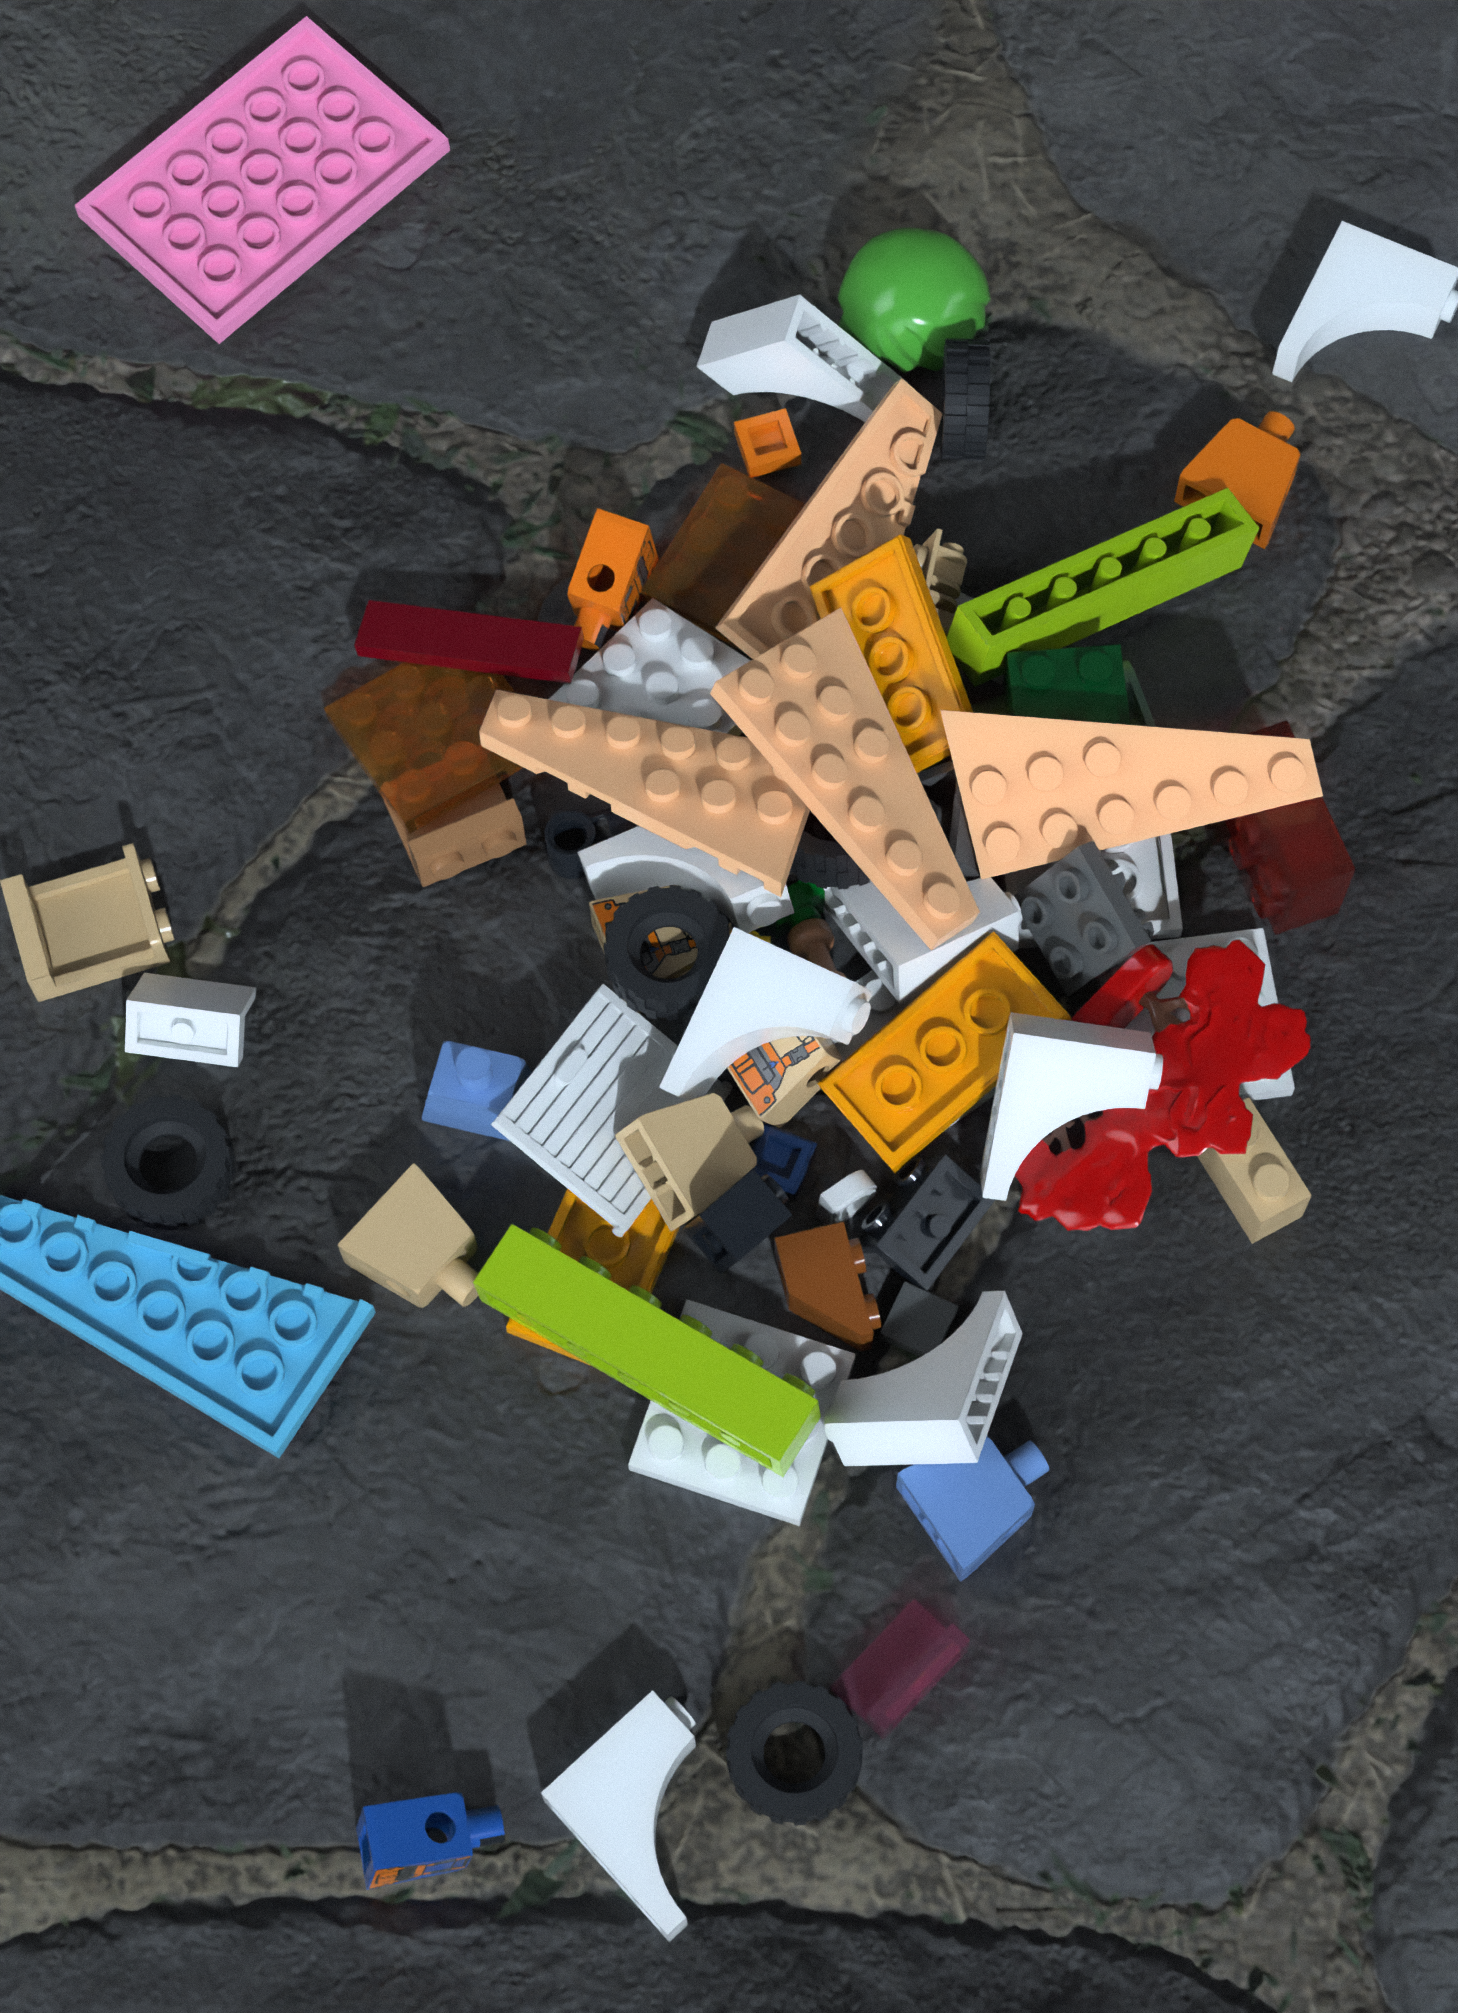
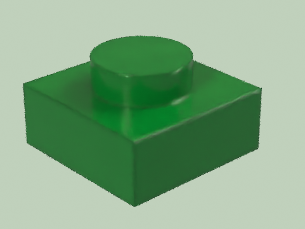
[768,880,825,939]

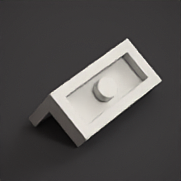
[125,973,256,1067]

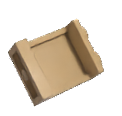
[0,843,175,1002]

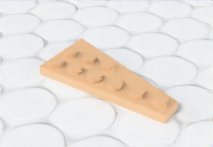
[715,378,943,659]
[710,607,980,951]
[479,690,810,897]
[940,710,1323,879]

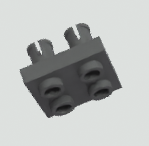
[1014,840,1154,997]

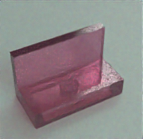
[830,1599,970,1740]

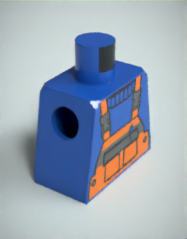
[356,1792,505,1890]

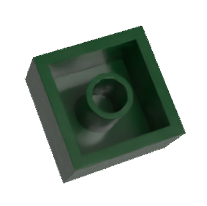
[1003,644,1131,725]

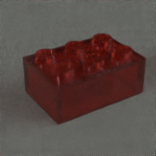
[1224,720,1355,935]

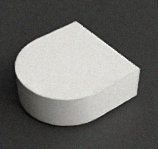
[816,1170,877,1226]

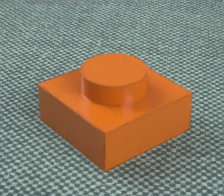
[734,408,801,478]

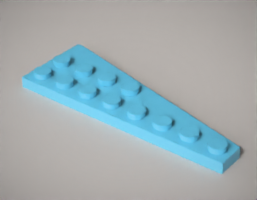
[0,1195,376,1458]

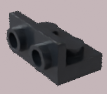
[859,1154,995,1291]

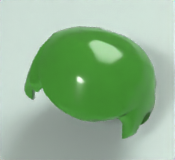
[838,227,991,373]

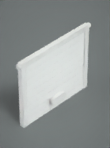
[491,984,733,1237]

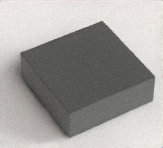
[879,1282,958,1357]

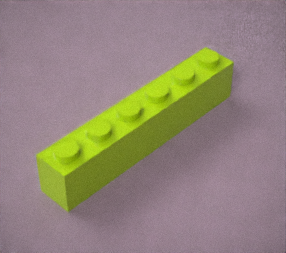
[947,488,1259,687]
[473,1224,821,1477]

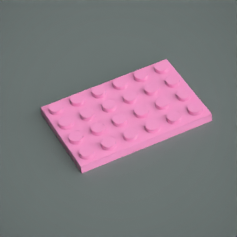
[75,16,450,344]

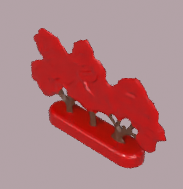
[1014,939,1310,1231]

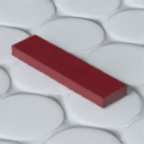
[354,600,584,684]

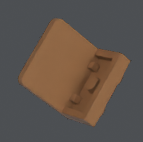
[382,750,527,887]

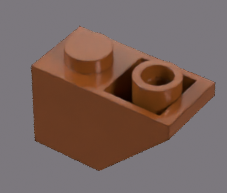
[774,1222,881,1352]

